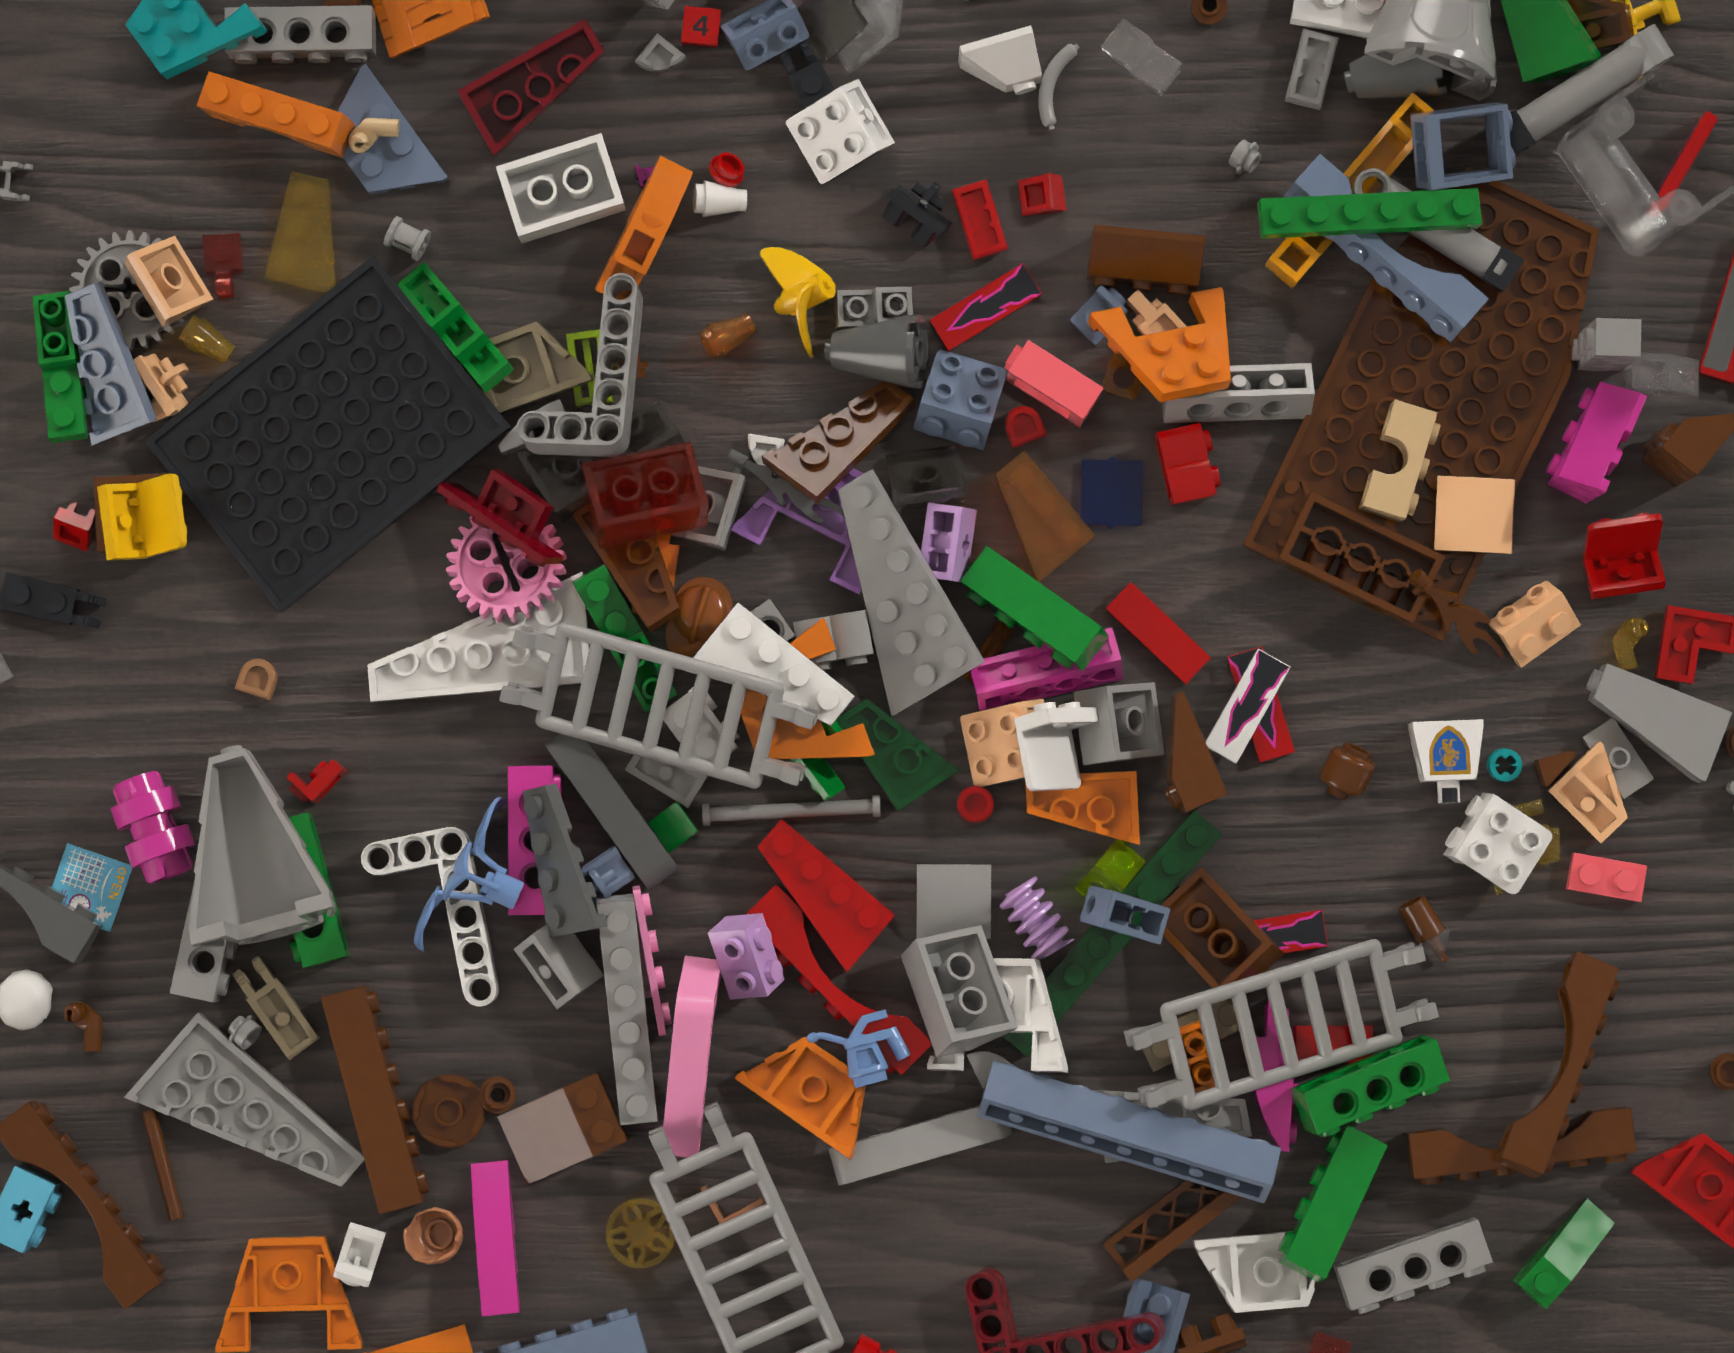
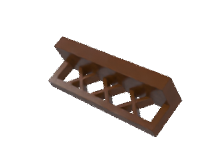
[1102,1180,1242,1282]

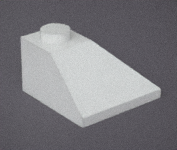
[958,25,1042,95]

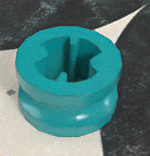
[1486,748,1522,782]

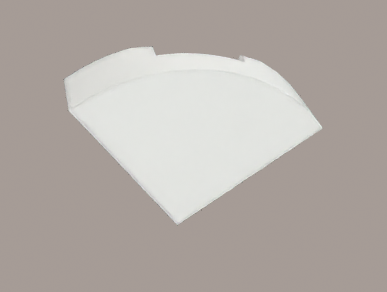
[748,434,785,477]

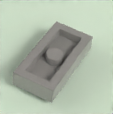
[625,740,708,808]

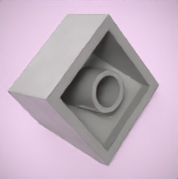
[1073,682,1165,765]

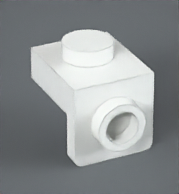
[333,1222,386,1287]

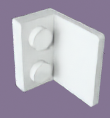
[786,79,895,184]

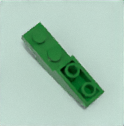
[32,291,88,443]
[572,564,678,713]

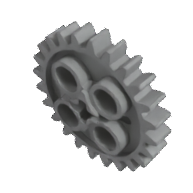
[69,230,184,351]

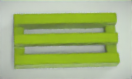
[566,329,613,408]

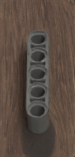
[544,733,679,891]

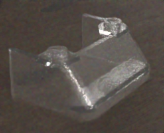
[1558,71,1734,256]

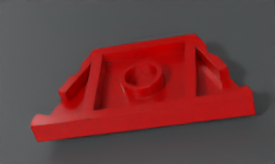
[1629,1133,1734,1249]

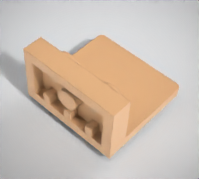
[960,699,1045,787]

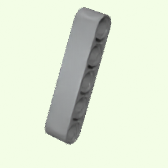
[828,1105,1014,1185]

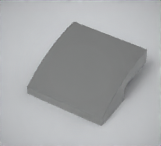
[916,864,991,939]

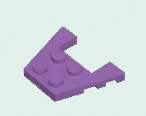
[731,468,864,595]

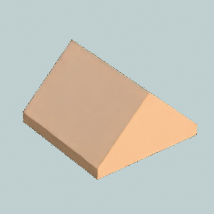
[125,236,213,328]

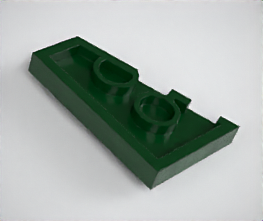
[837,698,959,812]

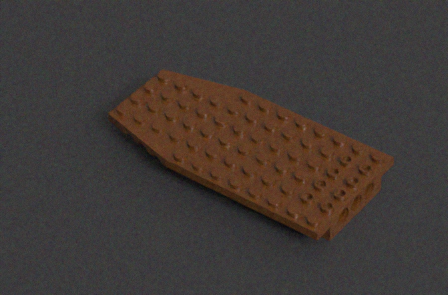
[1242,166,1600,642]

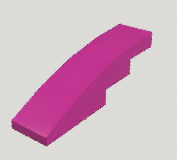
[471,1160,520,1316]

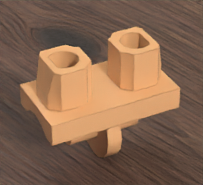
[134,353,189,422]

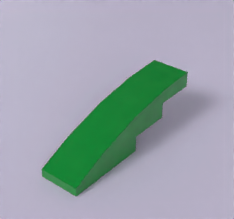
[397,262,515,393]

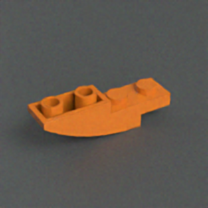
[595,155,693,300]

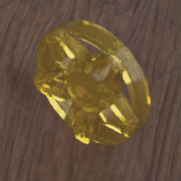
[606,1198,675,1268]

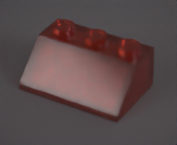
[582,441,709,549]

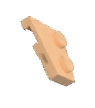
[1548,740,1628,843]

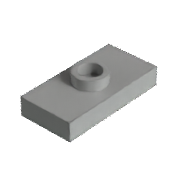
[1284,29,1339,110]
[1581,717,1654,799]

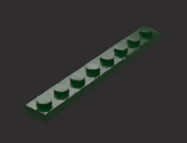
[1003,810,1222,1057]

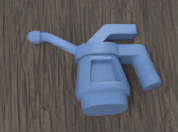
[807,1009,911,1088]

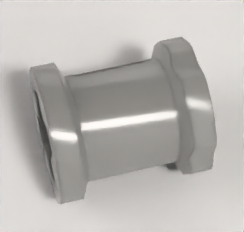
[383,216,431,261]

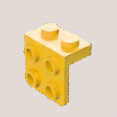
[97,474,187,561]

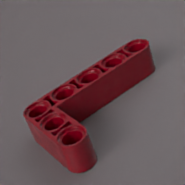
[965,1268,1166,1353]

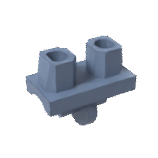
[581,846,635,905]

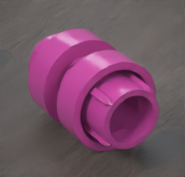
[110,771,196,884]

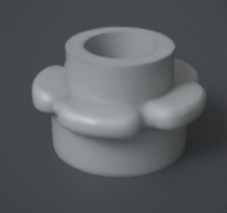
[1229,139,1262,175]
[228,1015,262,1050]

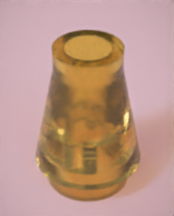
[178,315,236,364]

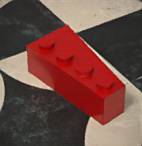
[758,819,895,972]

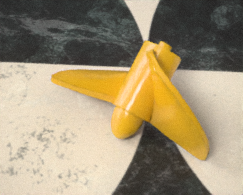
[760,247,836,358]

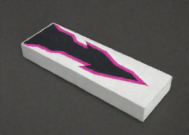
[1206,649,1290,764]

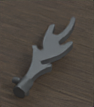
[726,449,845,524]

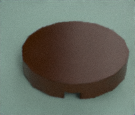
[412,1074,486,1148]

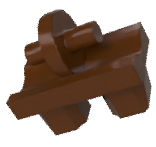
[1178,1313,1247,1353]

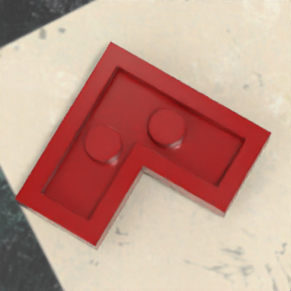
[1654,605,1734,685]

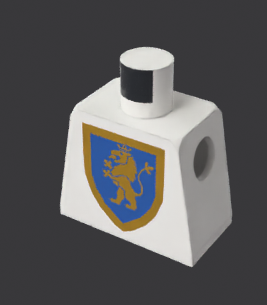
[1408,719,1484,803]

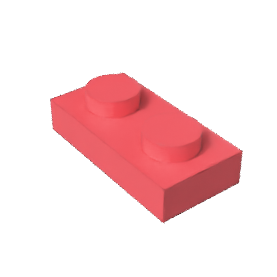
[1566,853,1647,902]

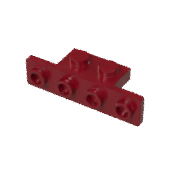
[436,469,564,567]

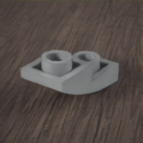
[834,287,913,329]

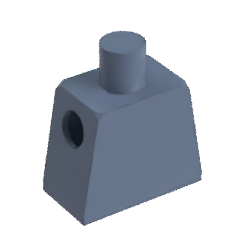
[1080,886,1171,945]

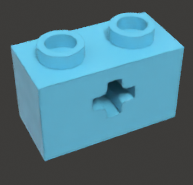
[0,1164,63,1253]

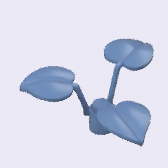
[414,797,524,952]

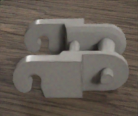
[0,161,33,201]

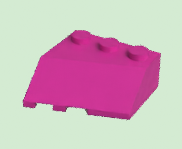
[1546,382,1647,504]

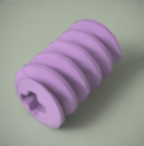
[1000,876,1075,960]

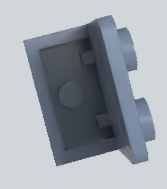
[913,350,1007,451]

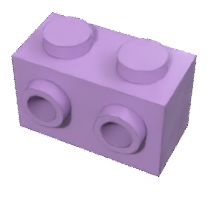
[708,913,785,1000]

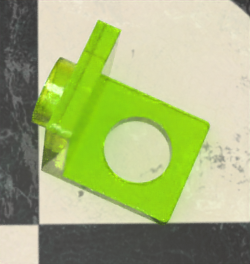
[1075,839,1145,898]

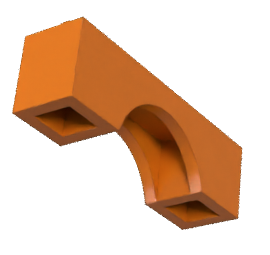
[197,71,355,158]

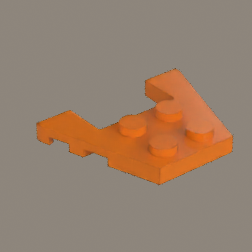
[1088,287,1231,402]
[741,618,875,760]
[215,1236,363,1353]

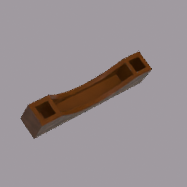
[1493,951,1620,1179]
[0,1100,167,1310]
[1404,1106,1637,1185]

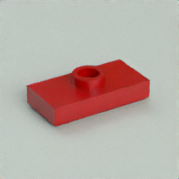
[951,179,1008,261]

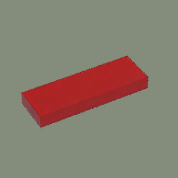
[1105,582,1211,685]

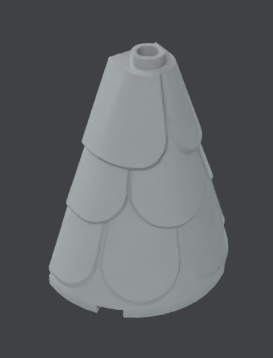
[1364,0,1497,101]
[188,745,336,947]

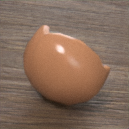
[403,1207,464,1265]

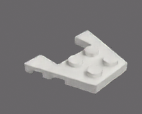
[927,958,1068,1073]

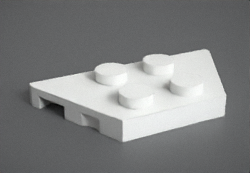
[1192,1231,1316,1313]

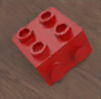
[1582,513,1666,599]

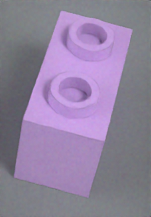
[921,502,977,582]

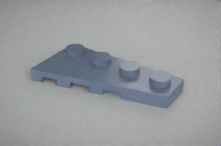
[65,281,157,446]

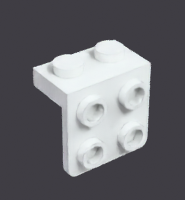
[1014,702,1099,791]
[1443,793,1552,894]

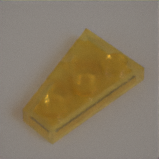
[265,171,337,294]

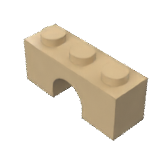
[1358,399,1440,523]

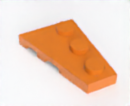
[1025,771,1140,845]

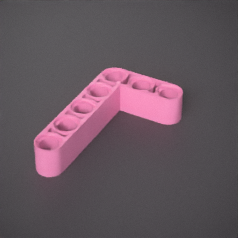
[663,956,721,1157]

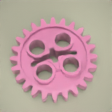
[446,516,567,623]

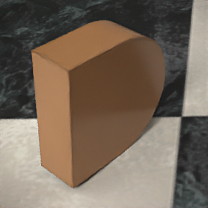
[234,659,278,701]

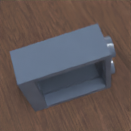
[1410,103,1516,190]

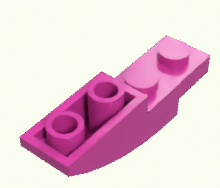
[1253,999,1299,1152]

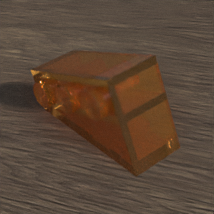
[994,451,1095,583]

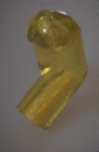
[1612,618,1648,670]

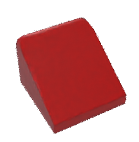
[1017,173,1066,217]

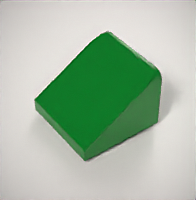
[648,801,699,853]

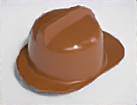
[665,577,733,658]

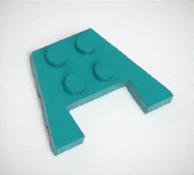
[125,0,268,79]

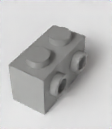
[514,925,604,1009]

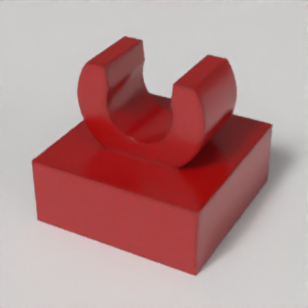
[53,502,95,552]

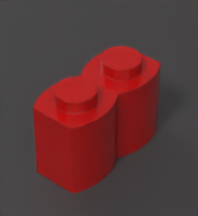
[1155,423,1221,506]

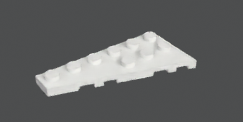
[367,572,590,702]

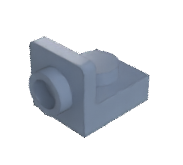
[1069,285,1128,347]

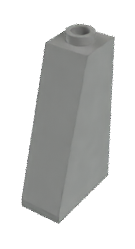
[1586,663,1732,783]

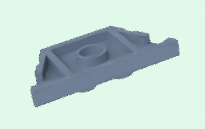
[338,64,449,195]

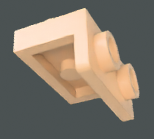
[1489,581,1581,668]

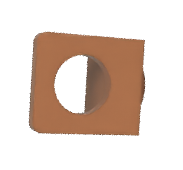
[701,1184,765,1224]

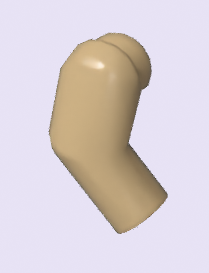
[348,118,400,154]

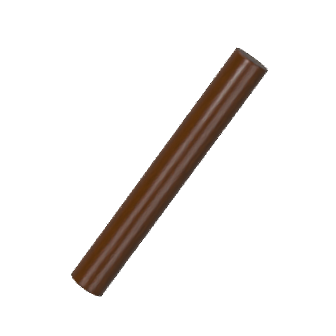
[141,1109,184,1221]

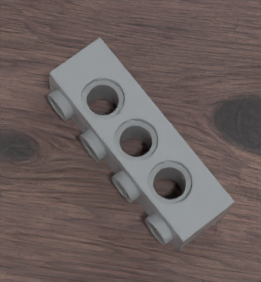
[225,5,376,64]
[1162,363,1315,423]
[170,880,238,1003]
[1333,1217,1493,1314]

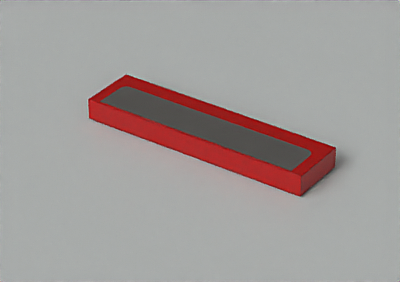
[1697,250,1734,385]

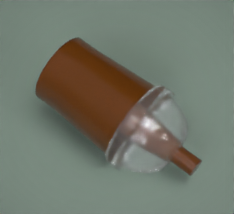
[1398,895,1450,963]

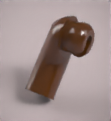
[64,1001,103,1051]

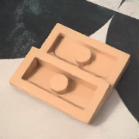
[1434,476,1515,554]

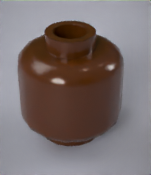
[1320,742,1375,800]

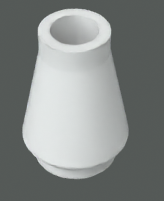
[693,180,747,217]

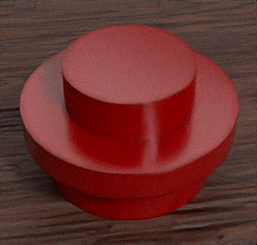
[708,152,745,187]

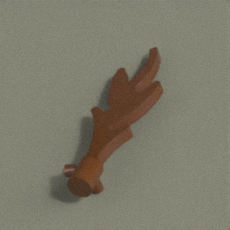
[1410,569,1504,658]

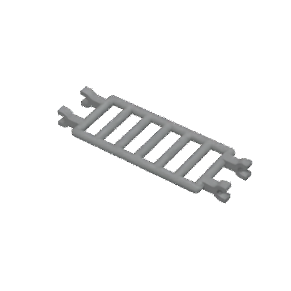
[499,622,820,789]
[1123,939,1439,1110]
[649,1101,844,1353]

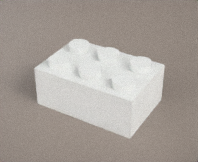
[496,133,626,244]

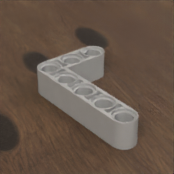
[517,273,643,457]

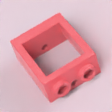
[1004,340,1103,428]

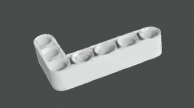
[361,827,499,1006]

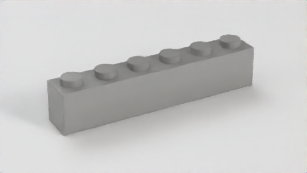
[596,893,658,1125]

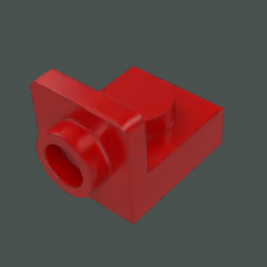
[286,759,348,804]

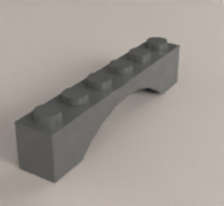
[0,857,103,964]

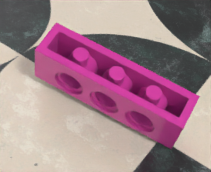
[508,766,562,915]

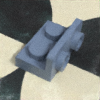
[720,0,809,70]
[1114,1278,1190,1353]

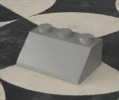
[901,925,1018,1058]

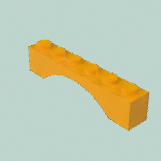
[1264,92,1434,289]

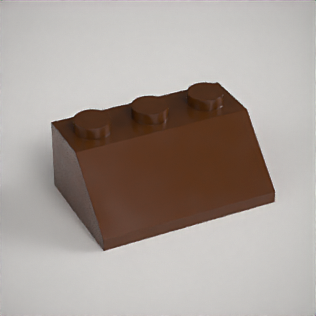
[1086,225,1206,296]
[1641,413,1734,487]

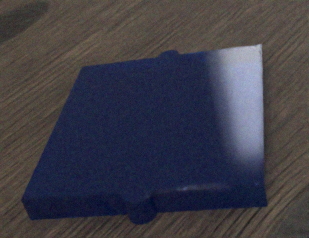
[1080,457,1143,529]

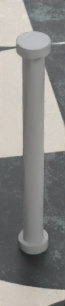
[702,795,881,826]

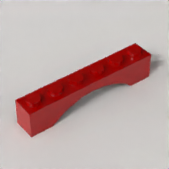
[745,884,932,1075]

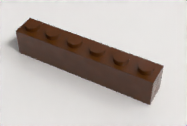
[321,985,430,1214]

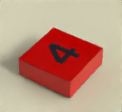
[681,6,721,48]

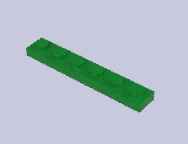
[1257,188,1482,239]

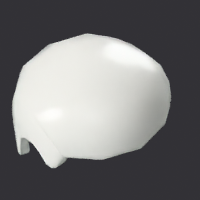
[0,969,53,1030]

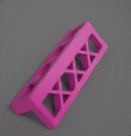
[970,628,1123,711]

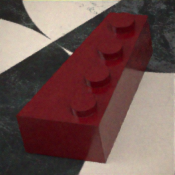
[457,19,604,158]

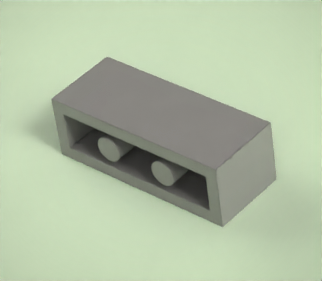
[1572,318,1642,372]

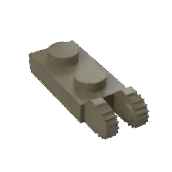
[232,956,321,1060]

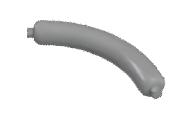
[1038,43,1080,130]

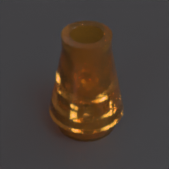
[699,313,757,358]

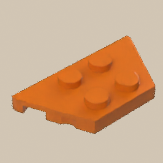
[735,1037,866,1161]

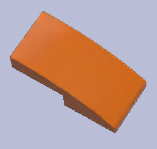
[1180,1020,1215,1093]

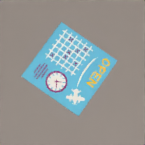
[52,843,132,932]

